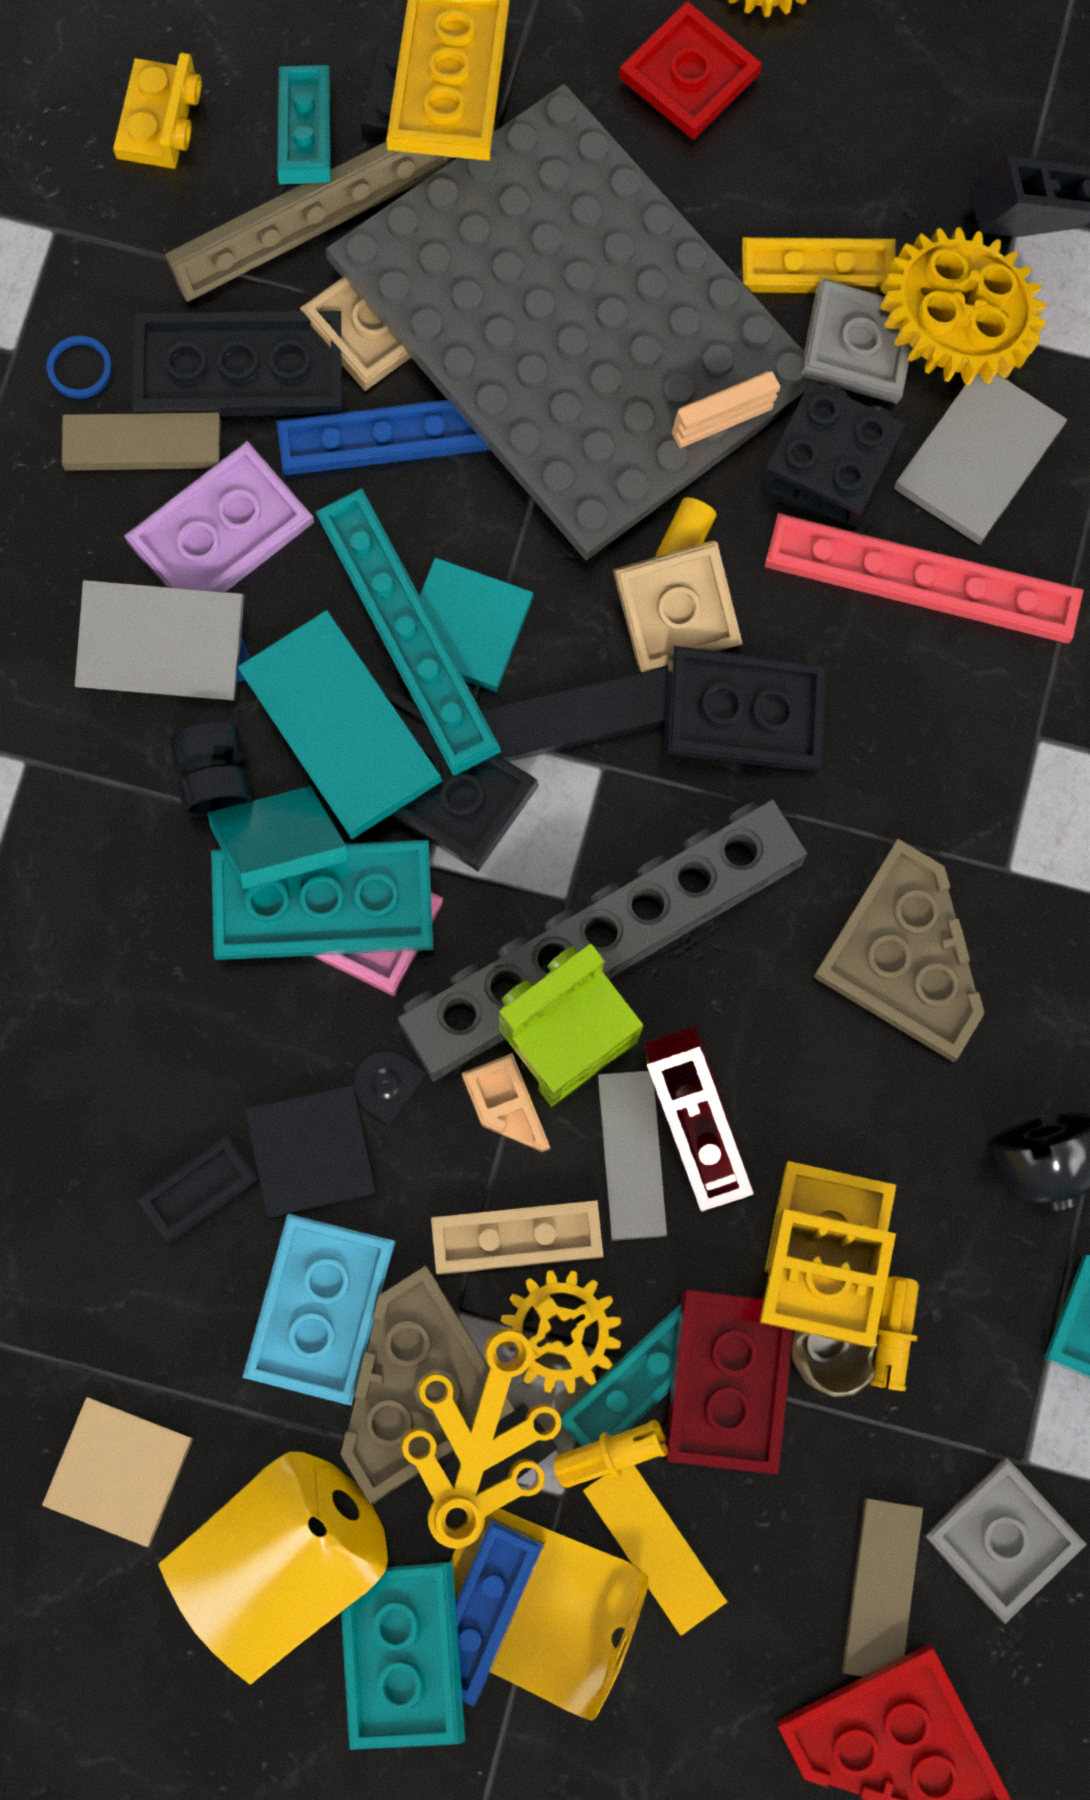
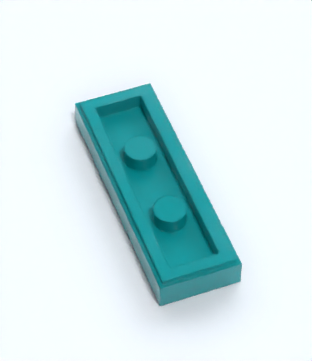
[277,65,331,184]
[560,1304,681,1447]

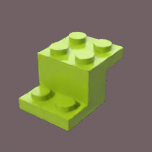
[499,943,644,1107]

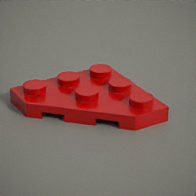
[777,1643,1012,1800]

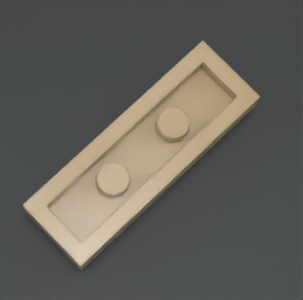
[431,1200,603,1275]

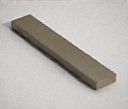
[165,141,453,302]

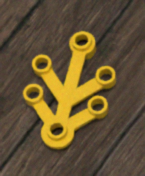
[400,1329,561,1548]

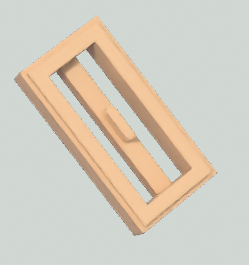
[672,371,780,448]

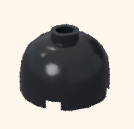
[991,1113,1090,1211]

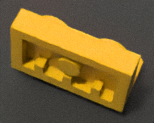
[113,53,202,169]

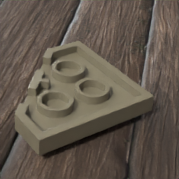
[814,839,985,1062]
[341,1266,516,1504]

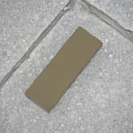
[62,412,221,471]
[842,1498,923,1677]

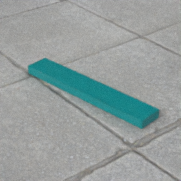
[315,488,501,776]

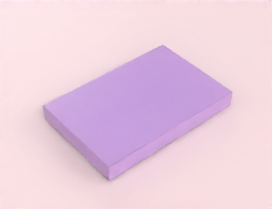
[124,441,314,592]

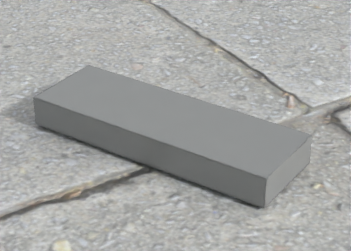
[598,1071,667,1241]

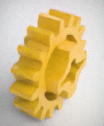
[501,1270,621,1394]

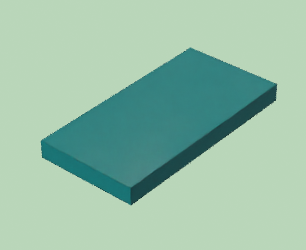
[237,610,442,840]
[211,840,434,960]

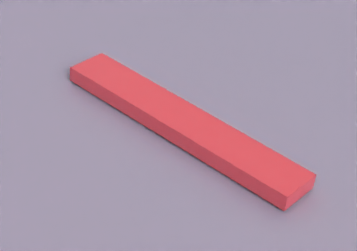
[764,513,1084,644]

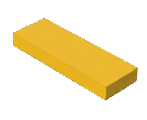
[741,237,896,294]
[582,1465,727,1636]

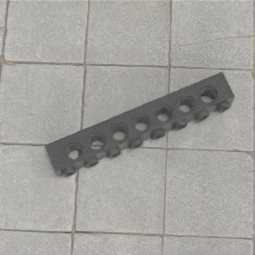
[398,799,808,1082]

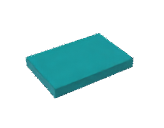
[341,1562,465,1750]

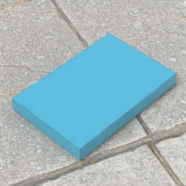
[243,1213,396,1406]

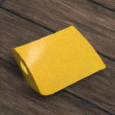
[158,1451,388,1685]
[450,1508,649,1721]

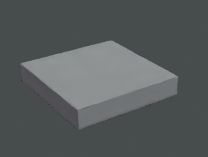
[801,278,911,404]
[923,1458,1087,1623]

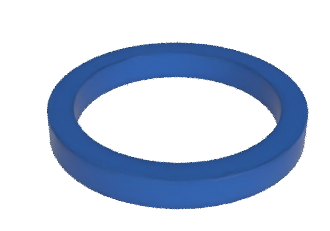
[47,336,112,399]

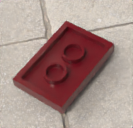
[663,1289,794,1475]

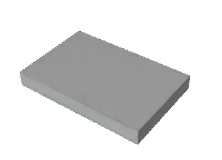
[893,373,1067,545]
[75,580,245,701]

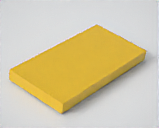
[387,0,510,161]

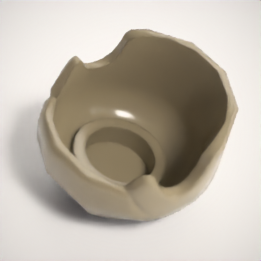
[792,1331,878,1397]

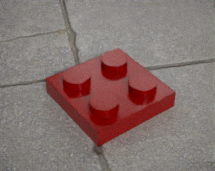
[619,1,762,140]

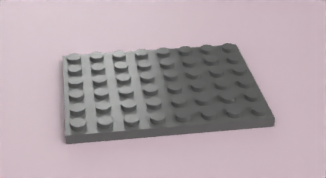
[326,83,823,561]

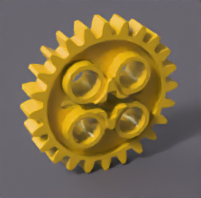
[880,227,1046,385]

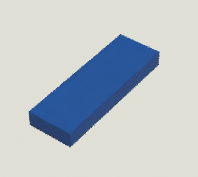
[456,1519,545,1707]

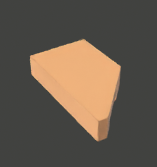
[462,1053,550,1152]

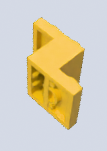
[759,1161,897,1348]

